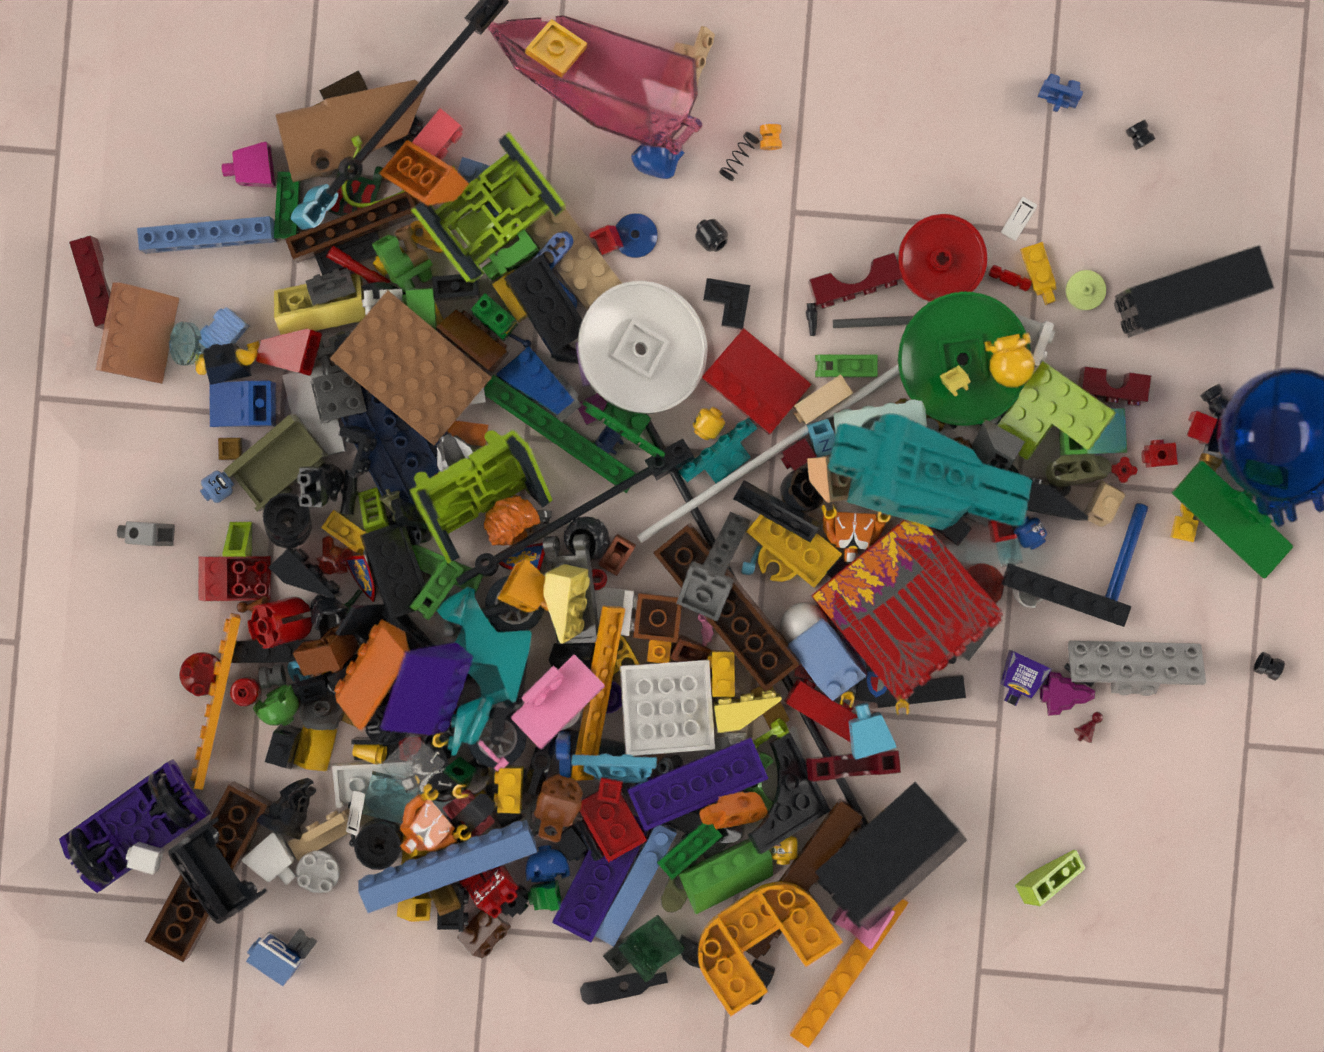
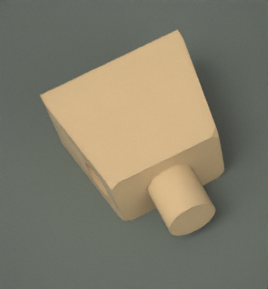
[1084,480,1125,527]

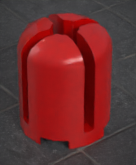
[248,597,313,648]

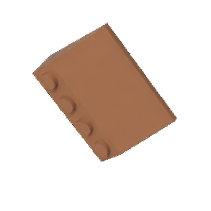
[96,282,179,384]

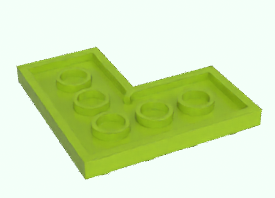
[997,361,1116,460]

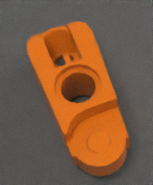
[699,792,767,829]

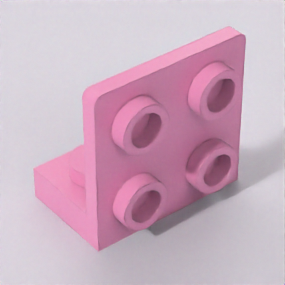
[831,907,895,949]

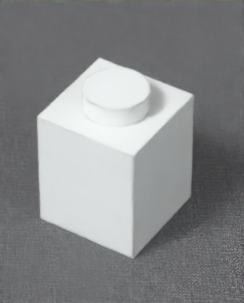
[126,842,165,875]

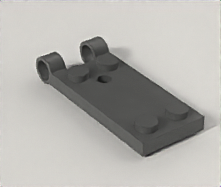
[543,534,599,644]

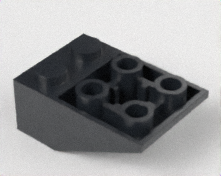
[268,548,343,598]

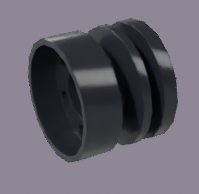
[263,493,312,549]
[364,691,408,745]
[354,818,404,870]

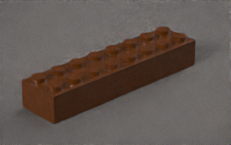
[653,523,801,692]
[144,781,273,962]

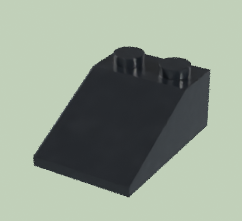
[1027,478,1089,521]

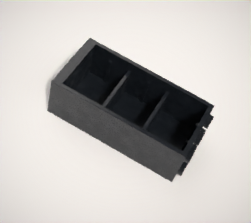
[1114,245,1274,338]
[815,782,967,930]

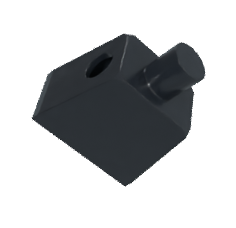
[265,724,302,770]

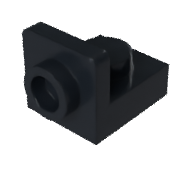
[291,674,328,704]

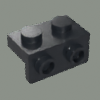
[437,884,469,932]

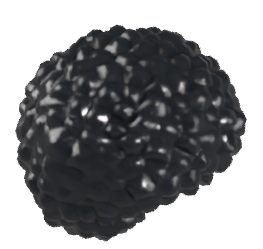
[564,516,610,561]

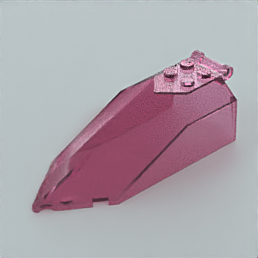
[488,15,703,155]

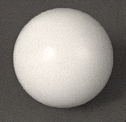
[780,602,830,644]

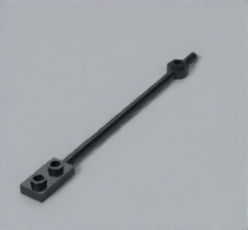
[326,0,509,197]
[456,438,695,585]

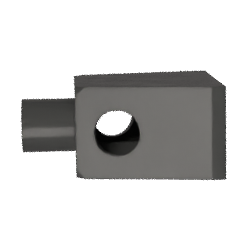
[117,521,175,546]

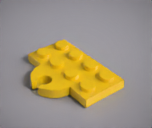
[746,515,842,588]

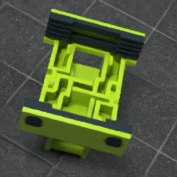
[411,132,566,282]
[410,429,553,563]

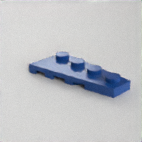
[496,346,575,415]

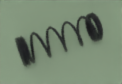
[719,132,760,181]

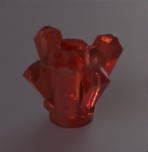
[316,536,353,575]

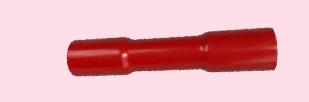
[326,246,390,283]

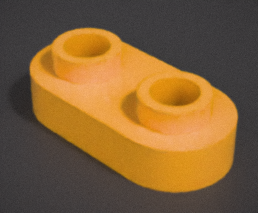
[410,220,443,253]

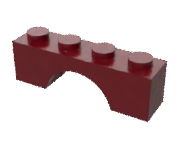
[69,235,111,329]
[808,253,902,309]
[806,750,901,782]

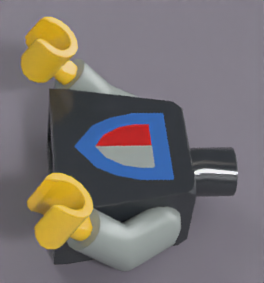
[840,664,910,715]

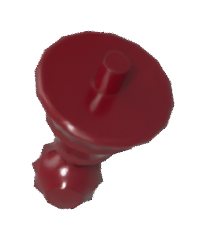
[1074,711,1103,743]

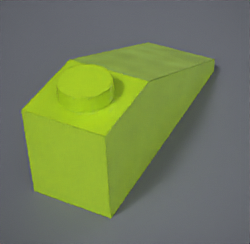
[1015,850,1086,906]

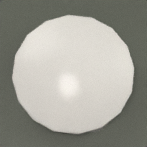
[296,850,340,893]

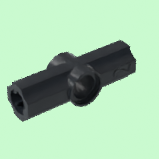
[522,733,559,796]

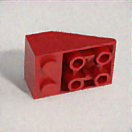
[198,556,271,601]

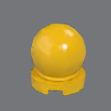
[984,333,1035,387]

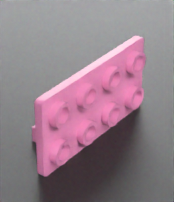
[511,655,605,749]

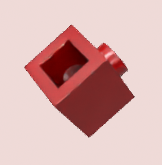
[1141,439,1178,468]

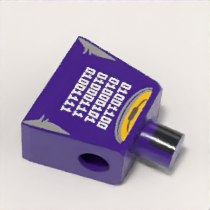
[1000,650,1051,706]

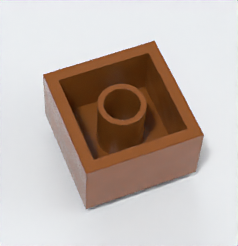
[633,593,682,643]

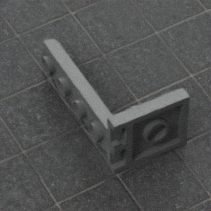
[676,512,751,621]

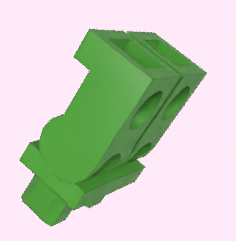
[482,229,540,281]

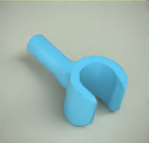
[741,546,762,575]

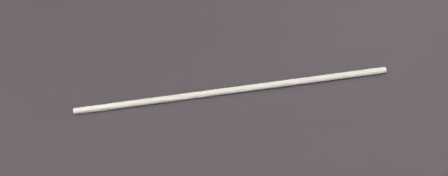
[637,365,899,543]

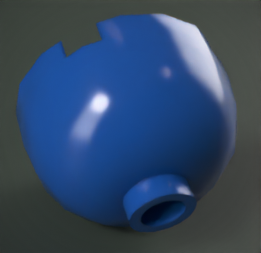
[525,845,570,882]

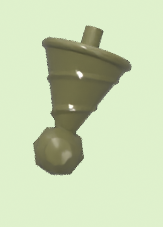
[379,489,400,522]

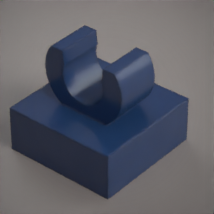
[594,426,624,455]

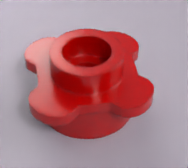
[1111,457,1138,483]

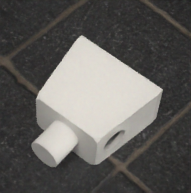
[242,831,296,885]

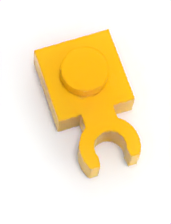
[1170,503,1199,542]

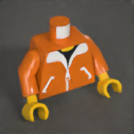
[822,504,891,562]
[400,784,471,854]

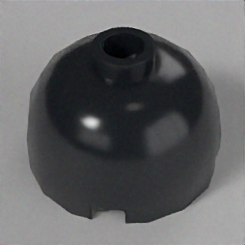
[780,468,824,513]

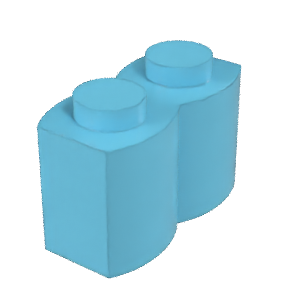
[291,184,338,230]

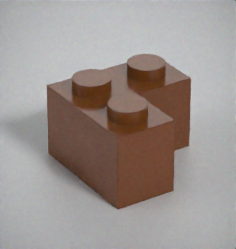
[293,626,359,676]

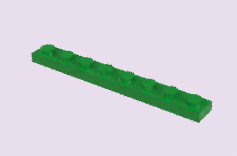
[484,375,636,493]

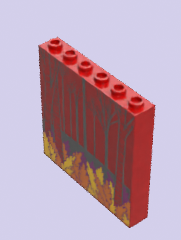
[811,519,1003,701]

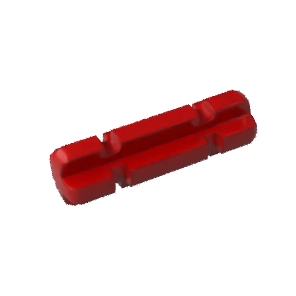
[989,265,1032,291]

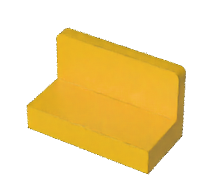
[293,725,337,771]

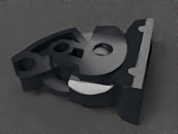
[256,778,316,840]

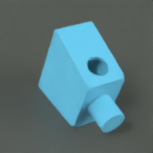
[849,703,897,759]

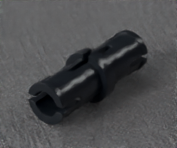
[340,470,359,515]

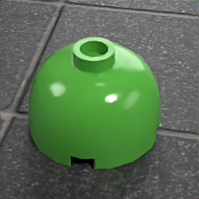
[253,684,299,726]

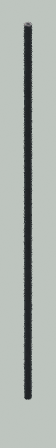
[645,414,869,829]

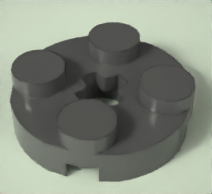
[299,690,345,730]

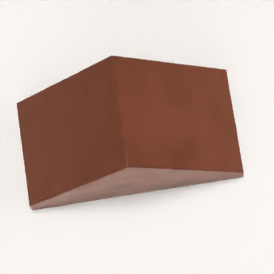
[670,634,712,662]

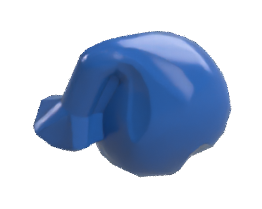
[632,135,685,179]

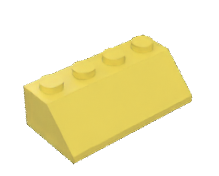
[274,273,365,335]

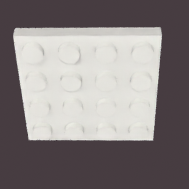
[620,660,715,756]

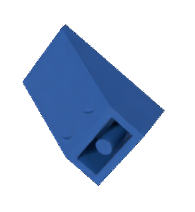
[209,381,276,427]

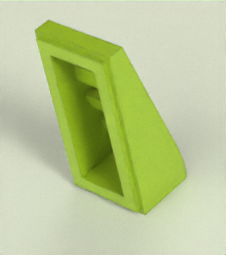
[358,487,389,533]

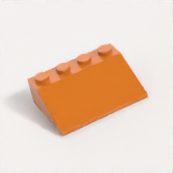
[334,620,409,731]

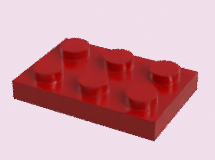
[580,790,647,862]

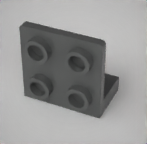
[310,371,366,424]

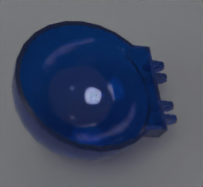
[1217,367,1324,527]

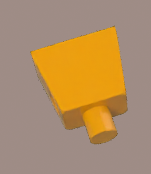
[498,559,549,613]

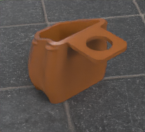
[534,774,583,842]

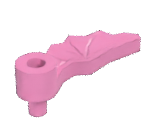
[698,613,714,646]
[478,741,509,771]

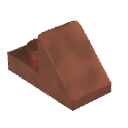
[598,534,636,576]

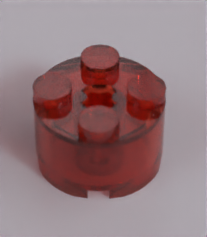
[965,563,1004,604]

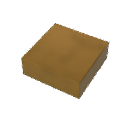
[218,438,242,460]

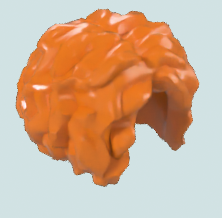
[484,495,540,546]

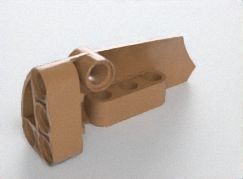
[275,80,427,182]

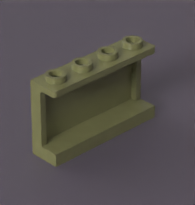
[223,414,329,512]

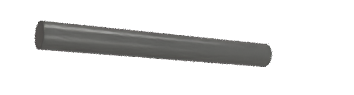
[833,316,913,328]

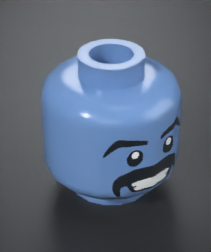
[200,470,234,503]

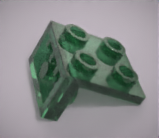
[618,915,685,982]

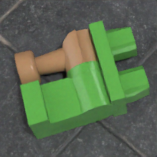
[372,225,433,293]

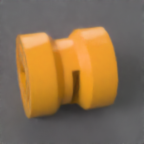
[759,124,782,150]

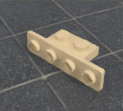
[661,26,715,116]
[288,800,375,861]

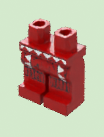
[459,865,519,918]

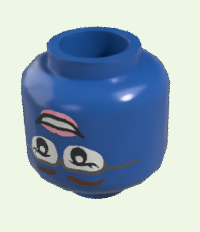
[1014,516,1047,550]

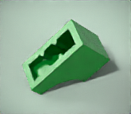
[528,880,562,911]

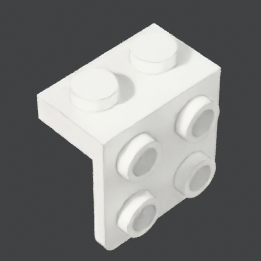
[1014,313,1055,367]
[594,587,638,636]

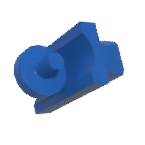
[1038,73,1083,112]

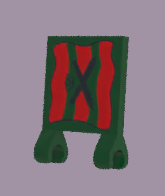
[327,166,384,216]

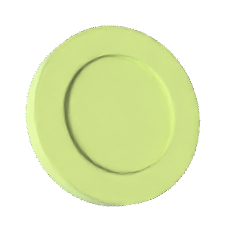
[1065,270,1106,310]

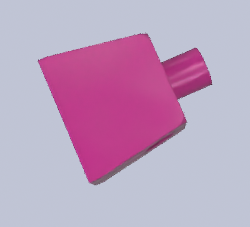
[221,142,276,188]

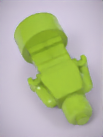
[753,718,789,749]

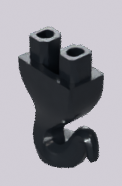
[297,464,344,507]

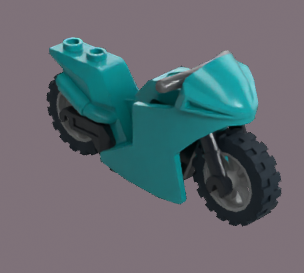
[436,576,544,768]

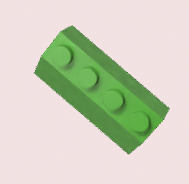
[678,838,773,914]

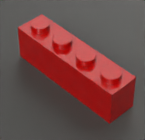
[784,678,858,743]

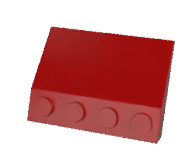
[702,328,812,435]

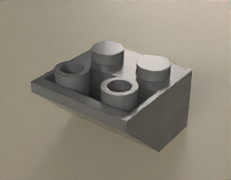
[972,419,1025,471]

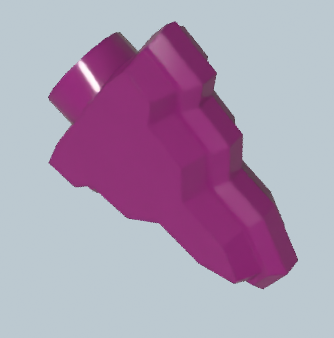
[1040,672,1095,716]

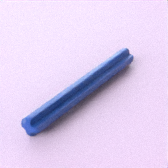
[1105,503,1148,601]

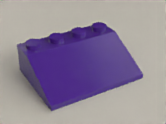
[380,642,473,735]

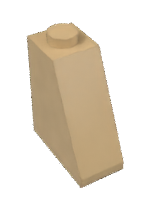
[793,375,853,425]

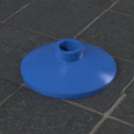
[616,214,658,258]

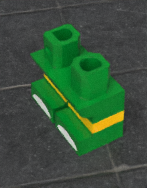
[470,293,518,341]

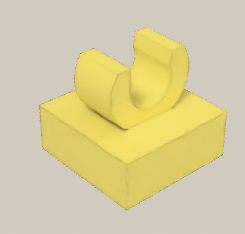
[940,366,971,396]

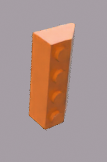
[379,140,469,205]

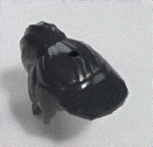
[310,595,349,639]

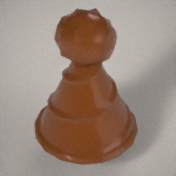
[237,596,269,613]

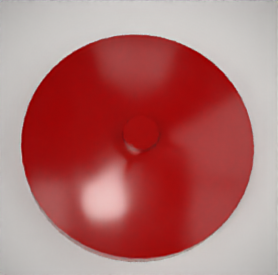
[897,214,988,302]

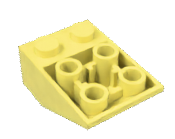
[543,564,590,643]
[714,690,782,733]

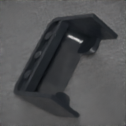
[336,604,435,693]
[168,817,268,924]

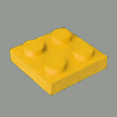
[525,19,588,78]

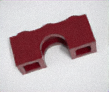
[1078,366,1152,406]

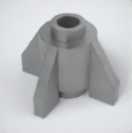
[436,433,475,472]

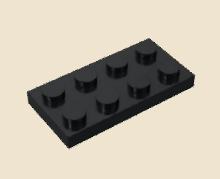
[504,255,582,354]
[360,523,432,620]

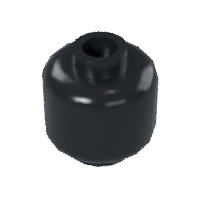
[695,219,728,252]

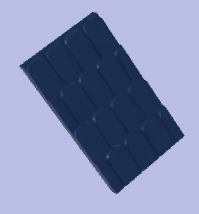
[341,384,449,516]

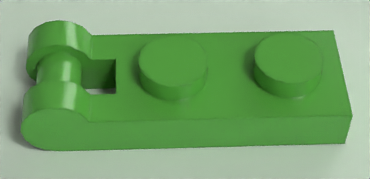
[815,355,878,378]
[410,557,464,620]

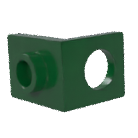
[443,756,477,790]

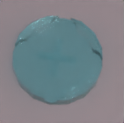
[169,321,202,366]

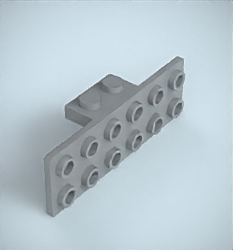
[1068,641,1206,696]

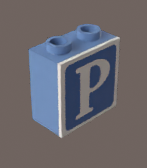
[246,932,303,986]

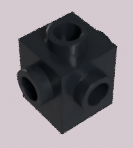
[500,882,529,918]

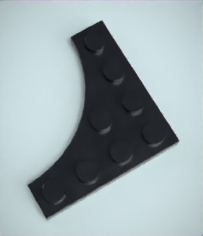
[748,732,831,854]

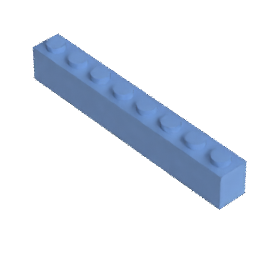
[358,819,537,913]

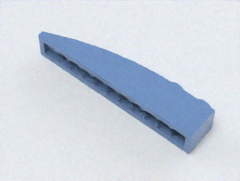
[595,823,677,947]

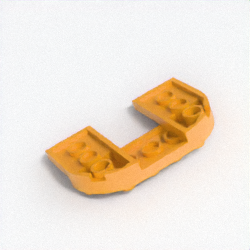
[698,882,843,1017]

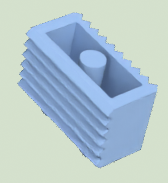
[197,307,250,348]

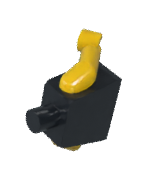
[194,341,260,385]

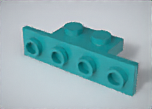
[679,418,758,484]

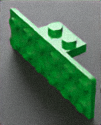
[1172,460,1293,579]

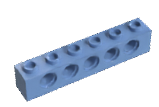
[137,216,277,254]

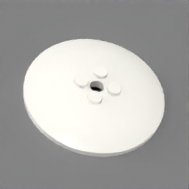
[578,281,707,414]

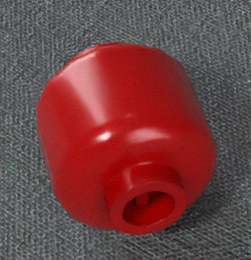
[230,677,261,707]

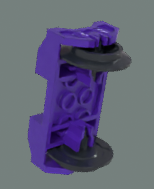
[59,759,211,893]

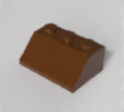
[437,309,509,373]

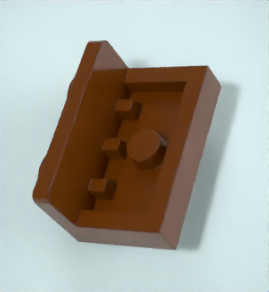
[457,910,511,959]

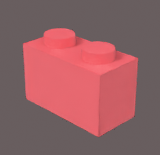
[412,108,463,160]

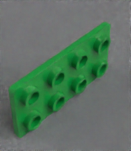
[582,400,665,457]

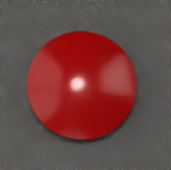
[179,652,220,696]

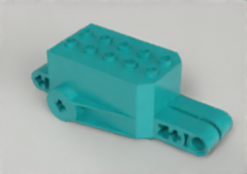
[828,413,1032,530]

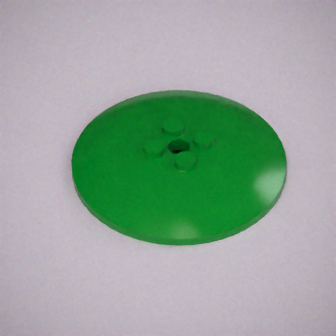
[898,292,1031,426]

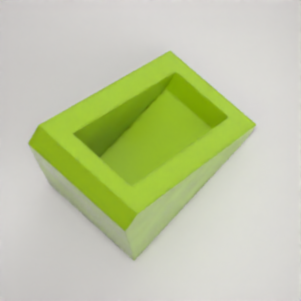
[222,522,252,556]

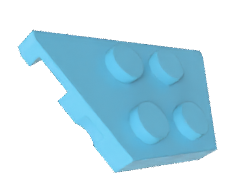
[571,754,657,783]

